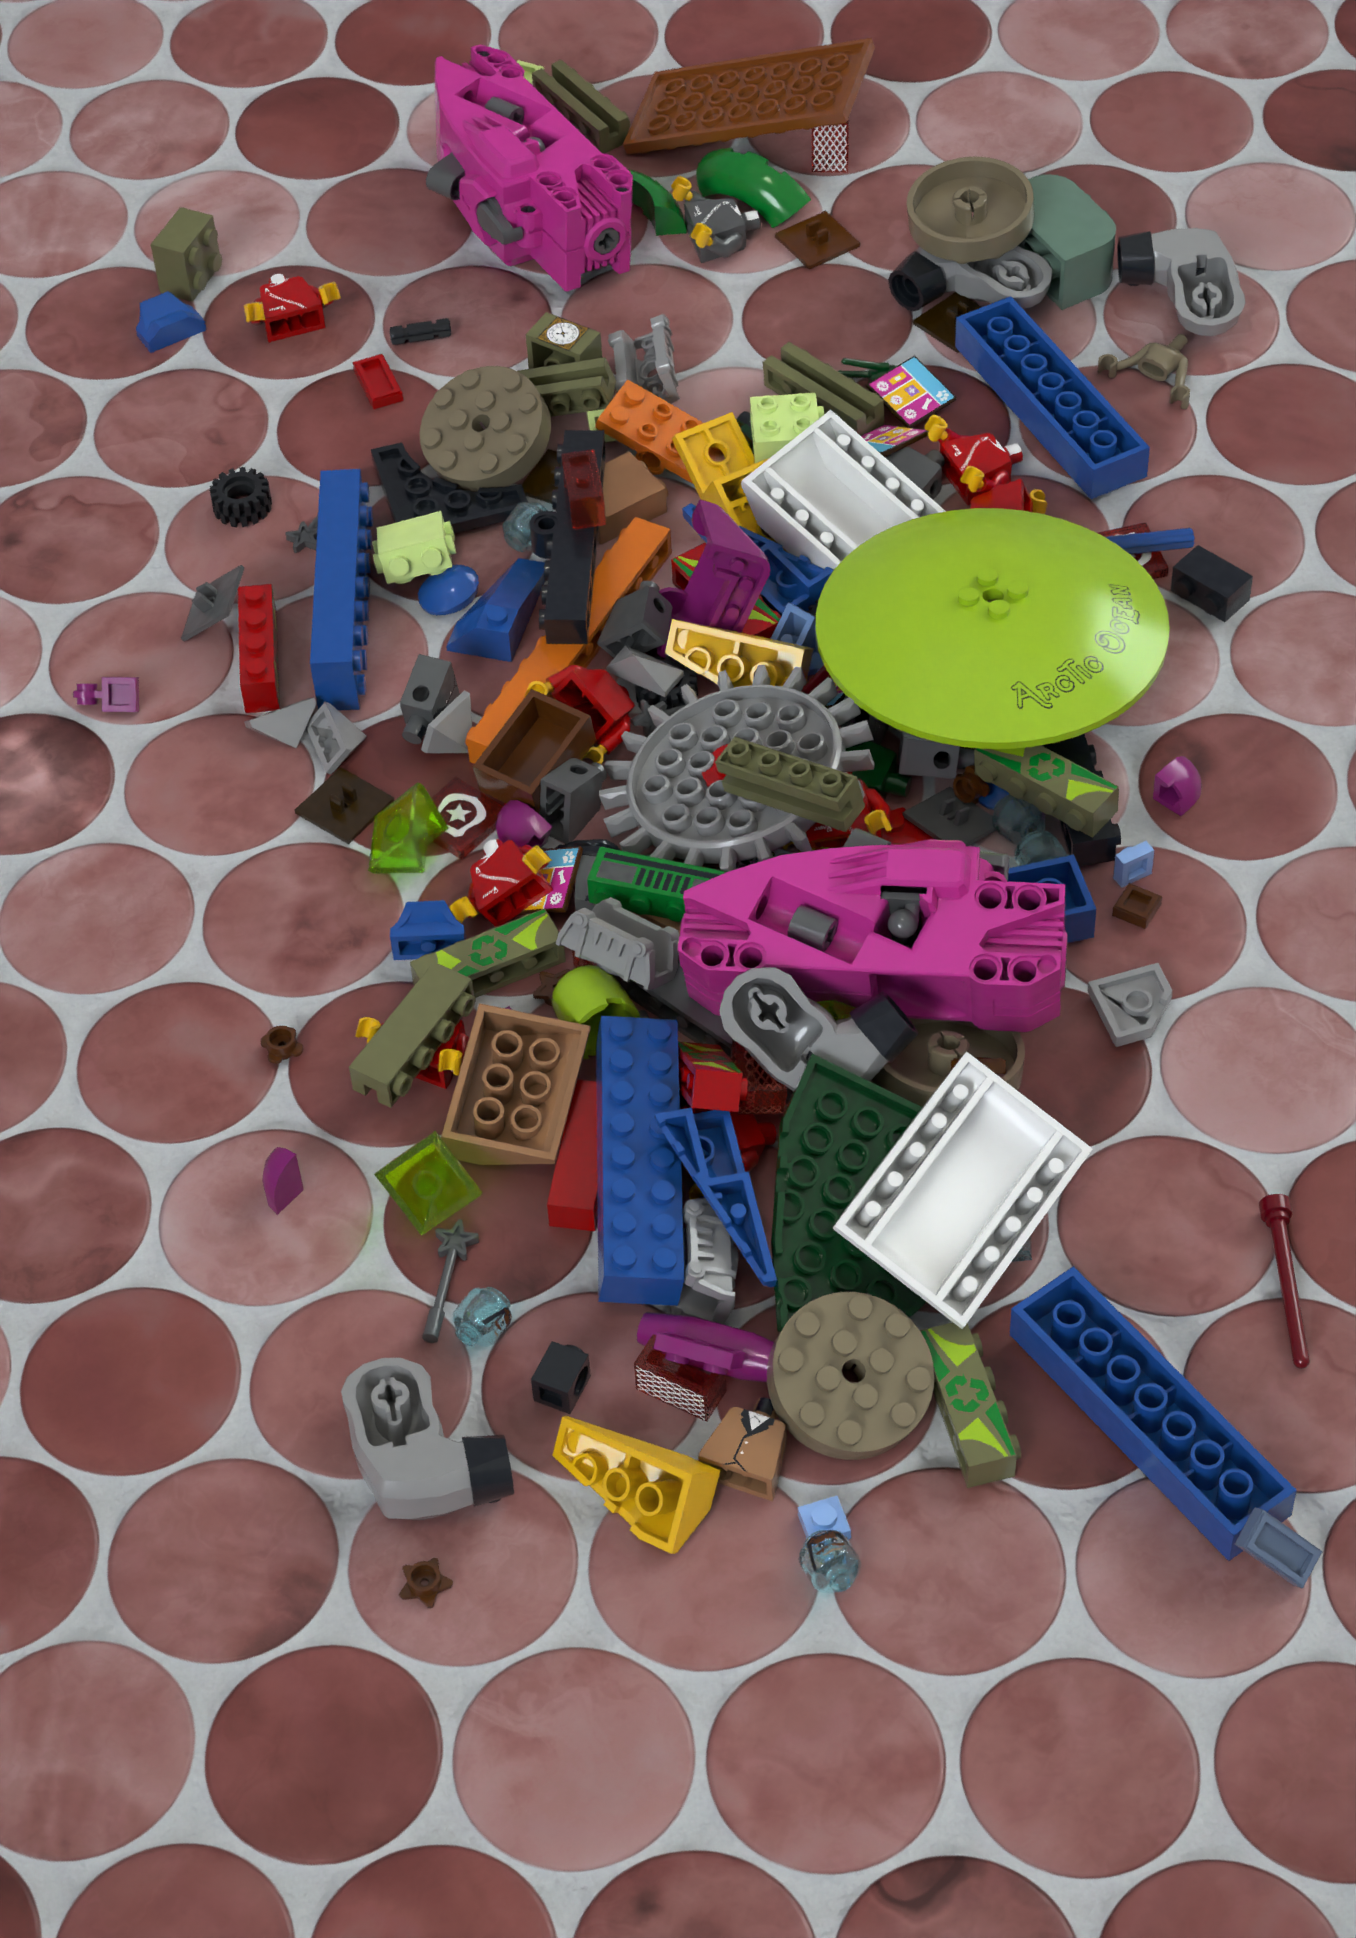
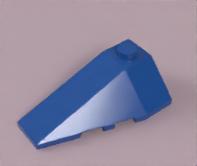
[446,558,545,662]

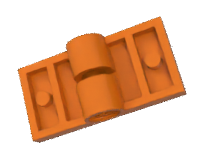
[595,379,724,485]

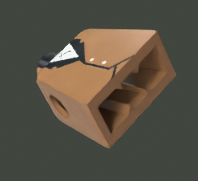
[698,1397,787,1501]

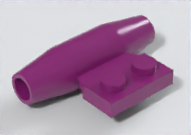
[637,1312,774,1382]

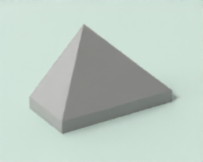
[606,645,684,697]
[421,690,472,753]
[244,697,316,748]
[306,702,367,774]

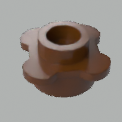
[953,765,990,804]
[260,1026,303,1064]

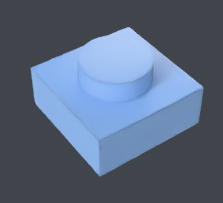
[1113,841,1154,888]
[798,1496,851,1550]

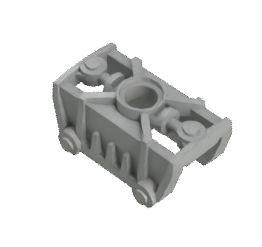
[608,314,680,404]
[556,897,679,990]
[671,1198,738,1324]

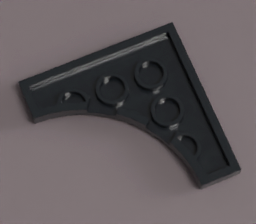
[371,442,531,533]

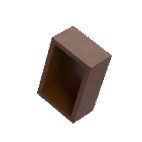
[473,689,596,814]

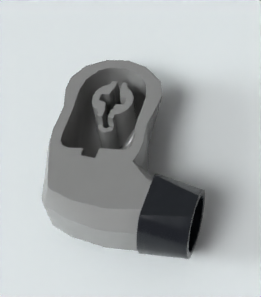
[1117,228,1246,336]
[888,246,1052,311]
[719,967,919,1091]
[341,1358,514,1520]

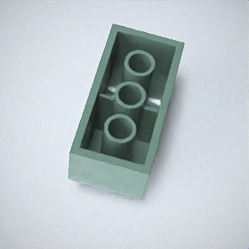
[1018,174,1116,310]

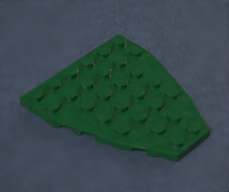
[771,1054,926,1332]

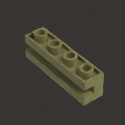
[532,60,630,154]
[763,342,884,436]
[518,357,616,417]
[715,737,865,832]
[349,962,476,1108]

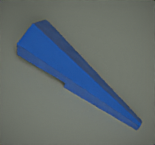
[682,503,833,616]
[654,1108,777,1287]

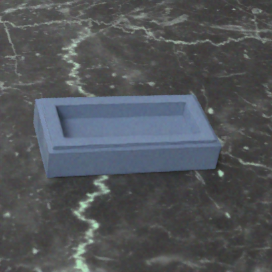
[1235,1507,1323,1589]

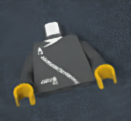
[671,176,760,263]

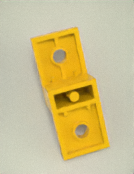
[672,412,789,553]

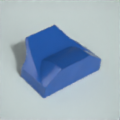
[136,291,206,353]
[390,900,466,960]

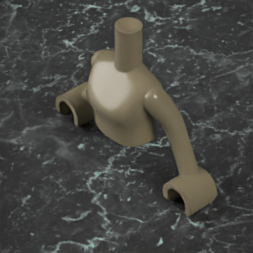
[1097,334,1190,409]

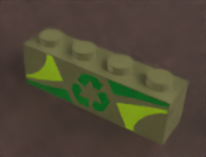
[974,745,1119,838]
[410,908,566,998]
[920,1322,1021,1488]

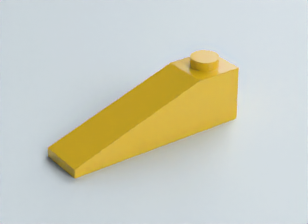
[665,619,814,688]
[552,1416,721,1554]

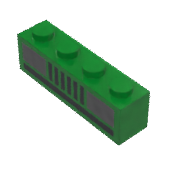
[587,847,726,922]

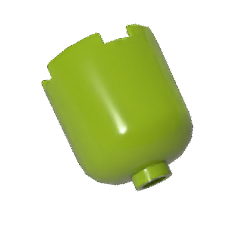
[552,965,640,1059]

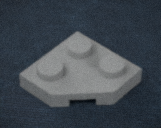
[1087,963,1173,1047]

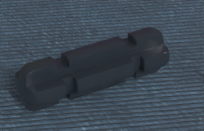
[389,318,451,345]

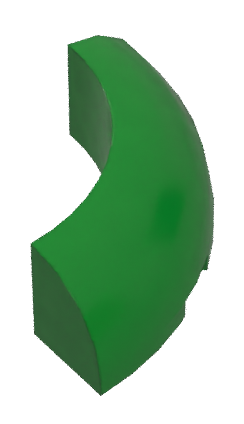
[696,148,811,228]
[626,168,686,236]

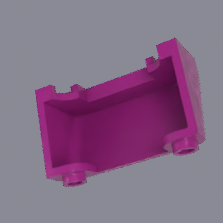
[656,499,771,661]

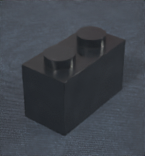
[1170,545,1253,622]

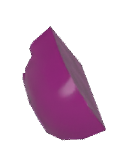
[1153,756,1202,816]
[496,800,552,848]
[262,1147,304,1215]

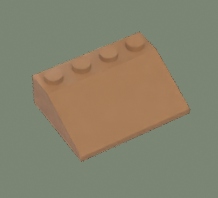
[441,1003,591,1165]

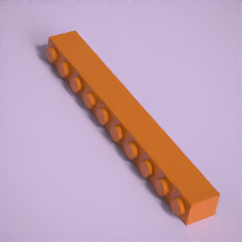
[465,517,672,764]

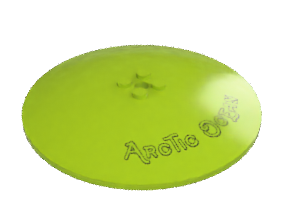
[816,508,1170,749]

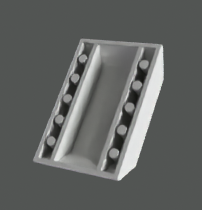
[741,410,946,570]
[832,1051,1093,1329]

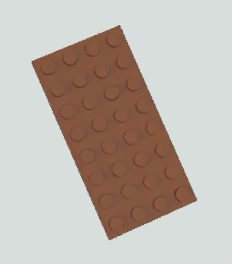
[623,38,875,154]

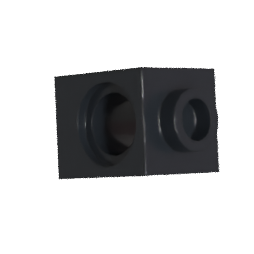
[531,1341,591,1414]

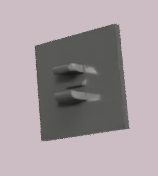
[181,565,245,642]
[903,786,1003,846]

